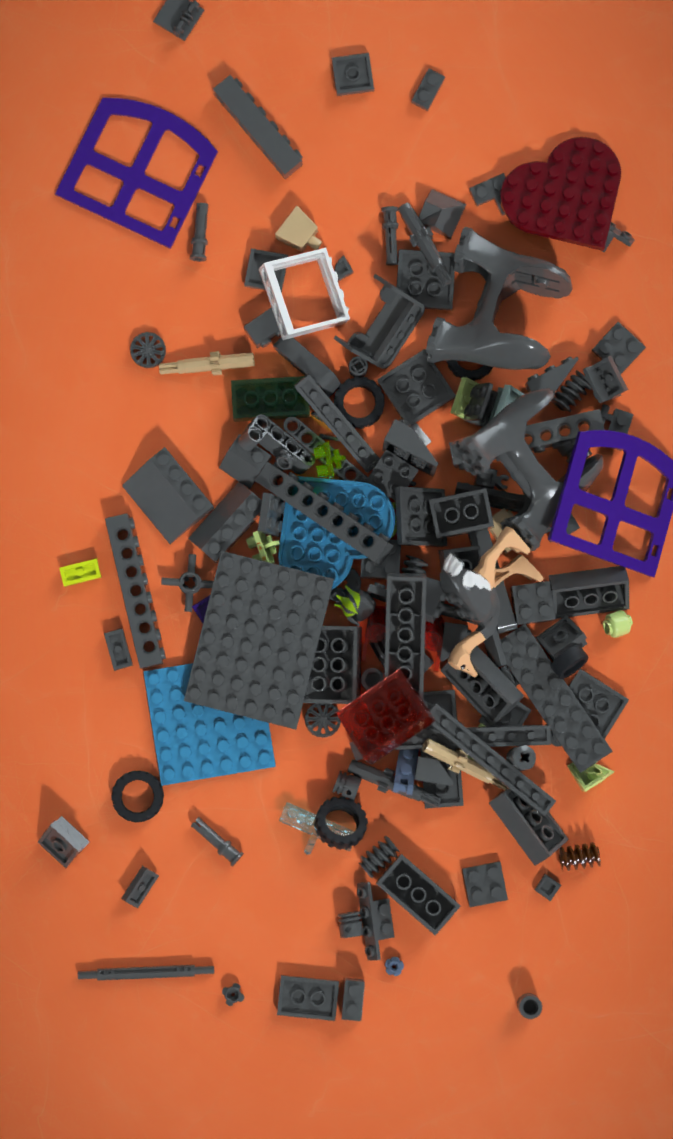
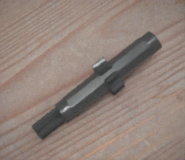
[398,203,452,286]
[348,760,442,808]

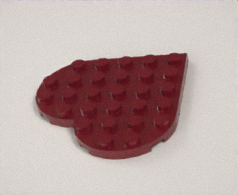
[500,137,621,251]

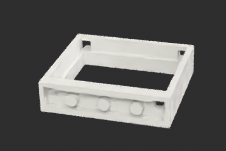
[259,248,350,340]

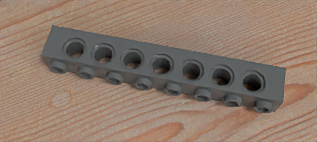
[449,409,605,470]
[255,462,394,565]
[105,513,166,669]

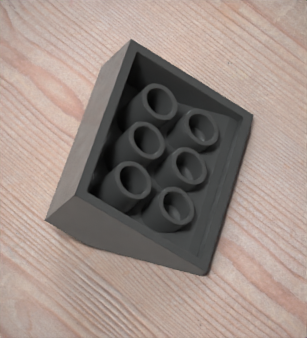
[382,419,438,477]
[122,447,214,544]
[303,626,362,704]

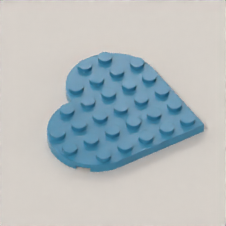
[278,476,395,589]

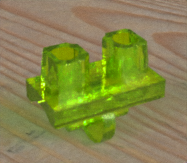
[313,442,346,479]

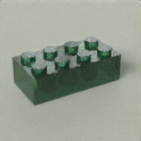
[231,376,310,422]

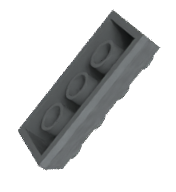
[188,482,262,564]
[549,566,629,619]
[441,646,524,726]
[489,788,569,866]

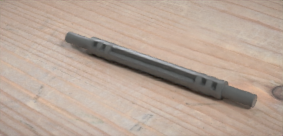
[78,965,214,981]

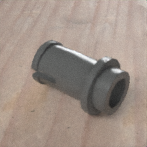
[500,665,519,686]

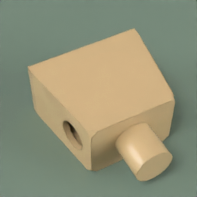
[275,206,323,252]

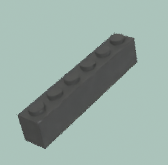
[213,75,303,179]

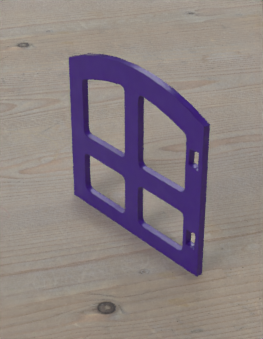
[55,98,218,249]
[548,430,673,578]

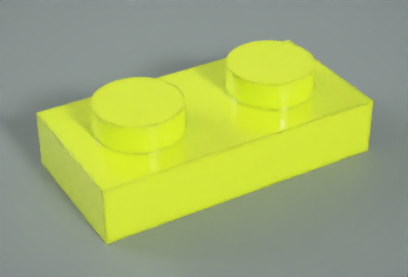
[59,558,102,587]

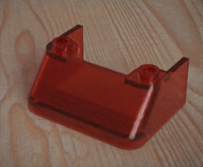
[361,606,444,673]

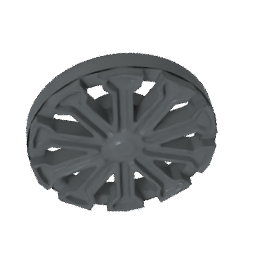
[130,332,166,368]
[305,703,341,738]

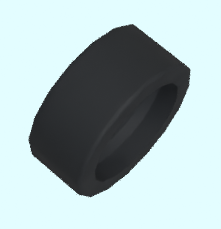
[551,645,589,679]

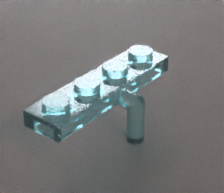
[279,802,355,855]

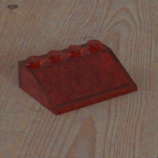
[336,669,436,765]

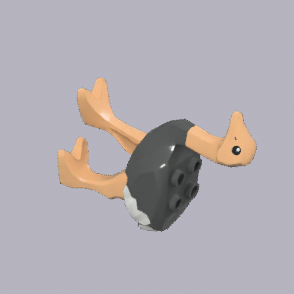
[440,527,544,677]

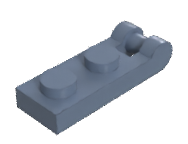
[393,749,419,796]

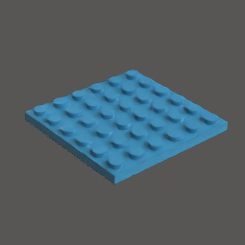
[143,663,276,786]

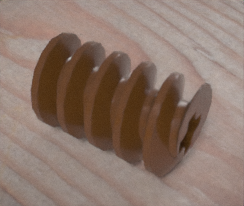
[559,842,601,871]

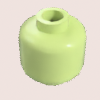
[602,610,633,638]

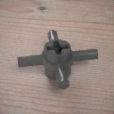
[161,554,214,612]

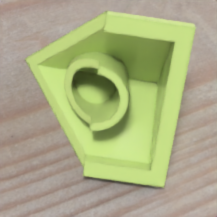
[567,762,615,792]

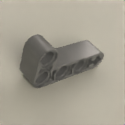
[273,337,341,398]
[239,414,315,475]

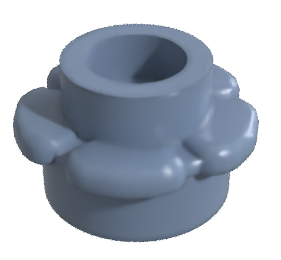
[385,957,404,976]

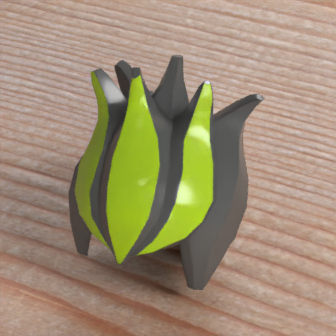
[334,582,376,626]

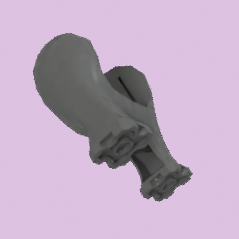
[426,227,573,370]
[450,388,604,553]

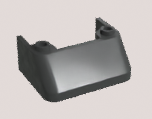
[334,274,425,369]

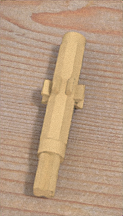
[159,351,255,375]
[422,738,507,790]

